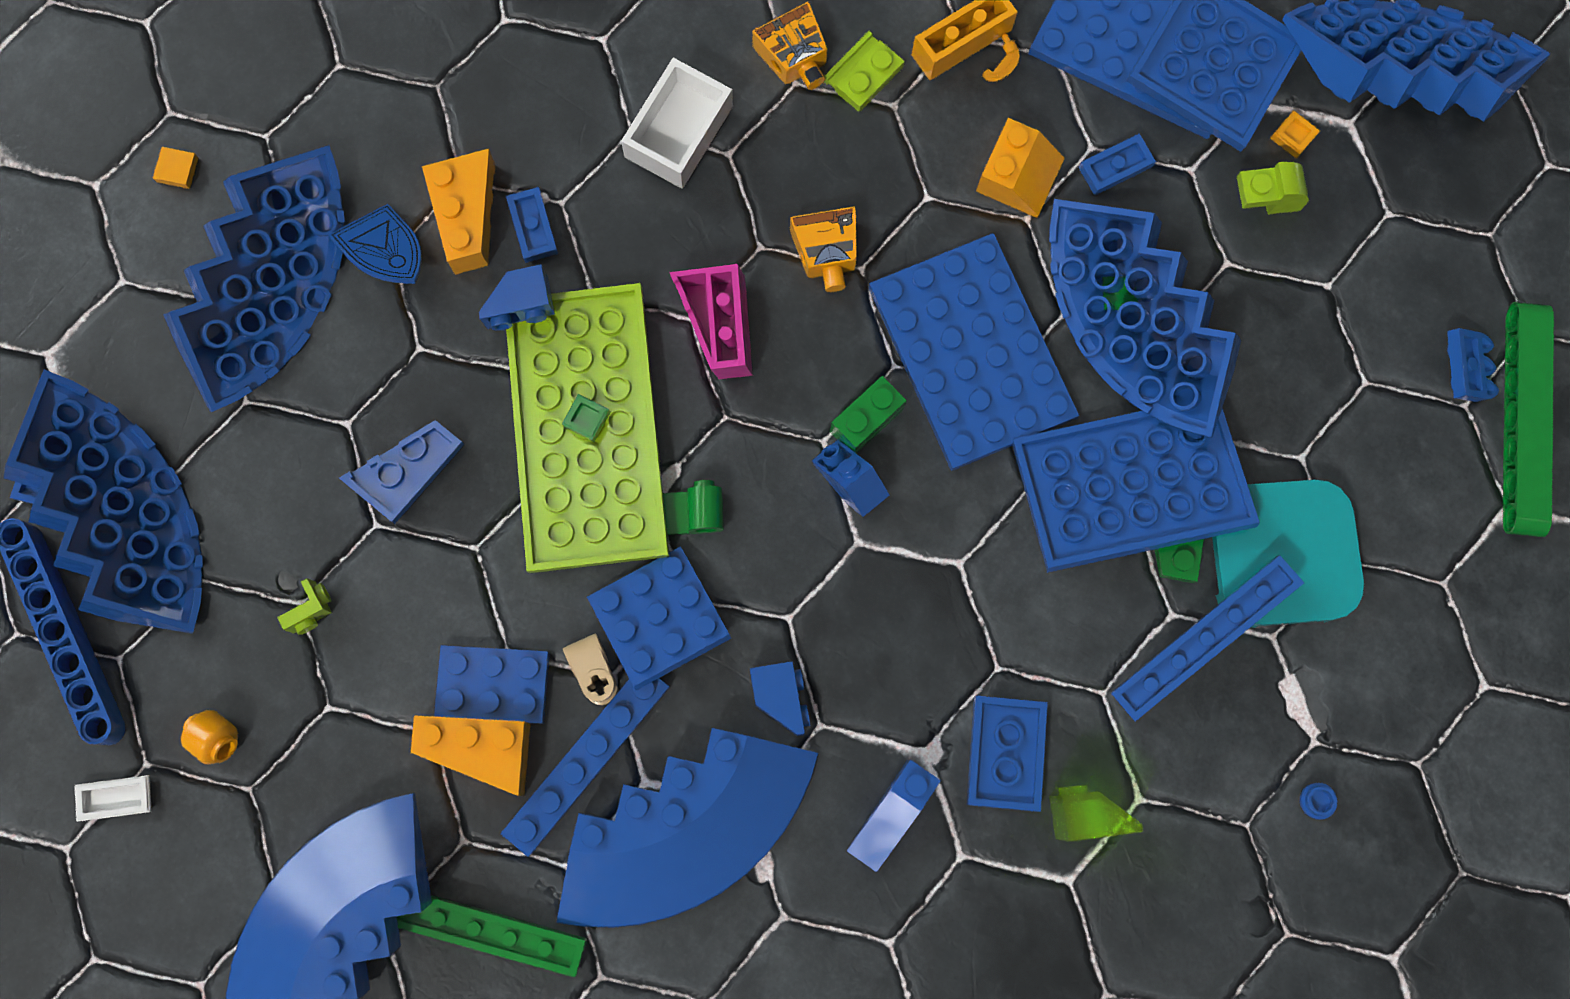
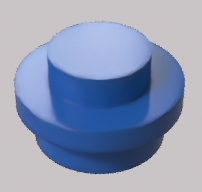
[1300,783,1337,819]

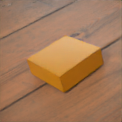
[1270,110,1320,159]
[153,147,198,189]

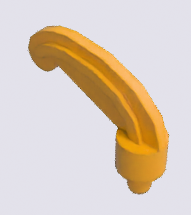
[983,33,1020,82]

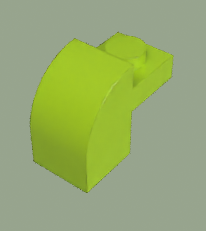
[1237,162,1309,214]

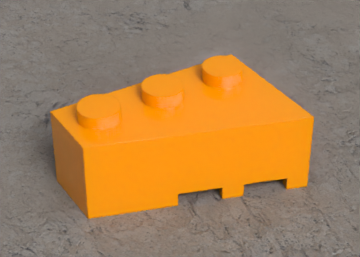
[422,148,495,275]
[411,716,530,796]

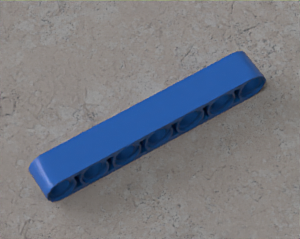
[0,518,126,746]

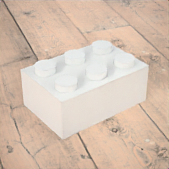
[621,58,733,189]

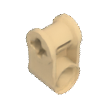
[563,633,618,706]

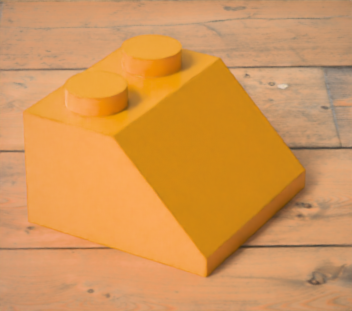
[976,118,1064,218]

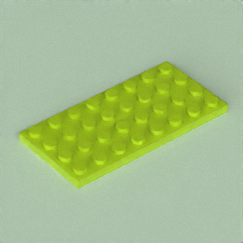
[506,283,669,573]

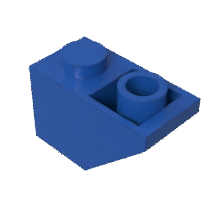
[479,264,555,331]
[812,440,890,517]
[750,661,810,736]

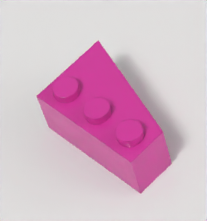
[669,264,753,379]

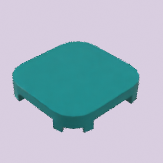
[1212,480,1364,628]

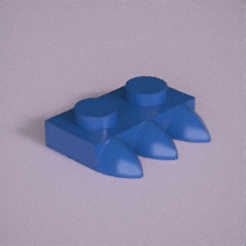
[1447,328,1499,402]

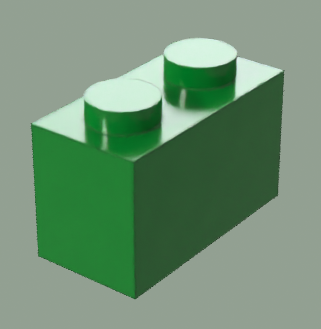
[830,376,907,454]

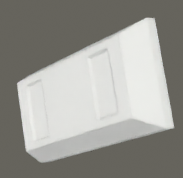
[75,775,151,822]

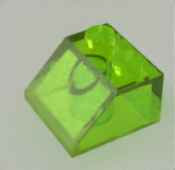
[1049,785,1143,842]

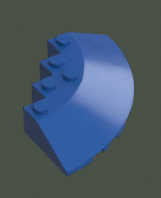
[1283,0,1551,122]
[163,145,344,412]
[1049,199,1241,438]
[4,369,203,633]
[556,728,818,928]
[226,793,432,999]

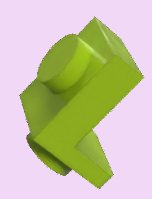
[277,578,332,635]

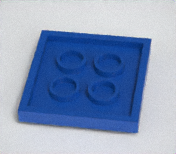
[587,546,731,690]

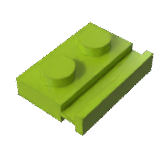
[824,31,905,112]

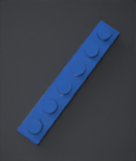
[1111,555,1304,721]
[500,678,670,857]

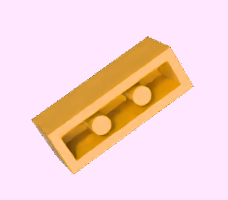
[911,0,1018,81]

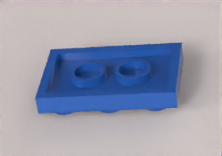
[434,645,550,724]
[966,696,1048,812]

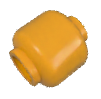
[181,710,238,764]

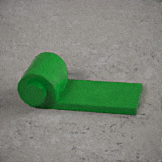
[663,480,724,535]

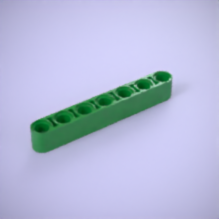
[1502,302,1554,537]

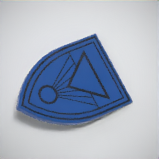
[329,204,422,284]

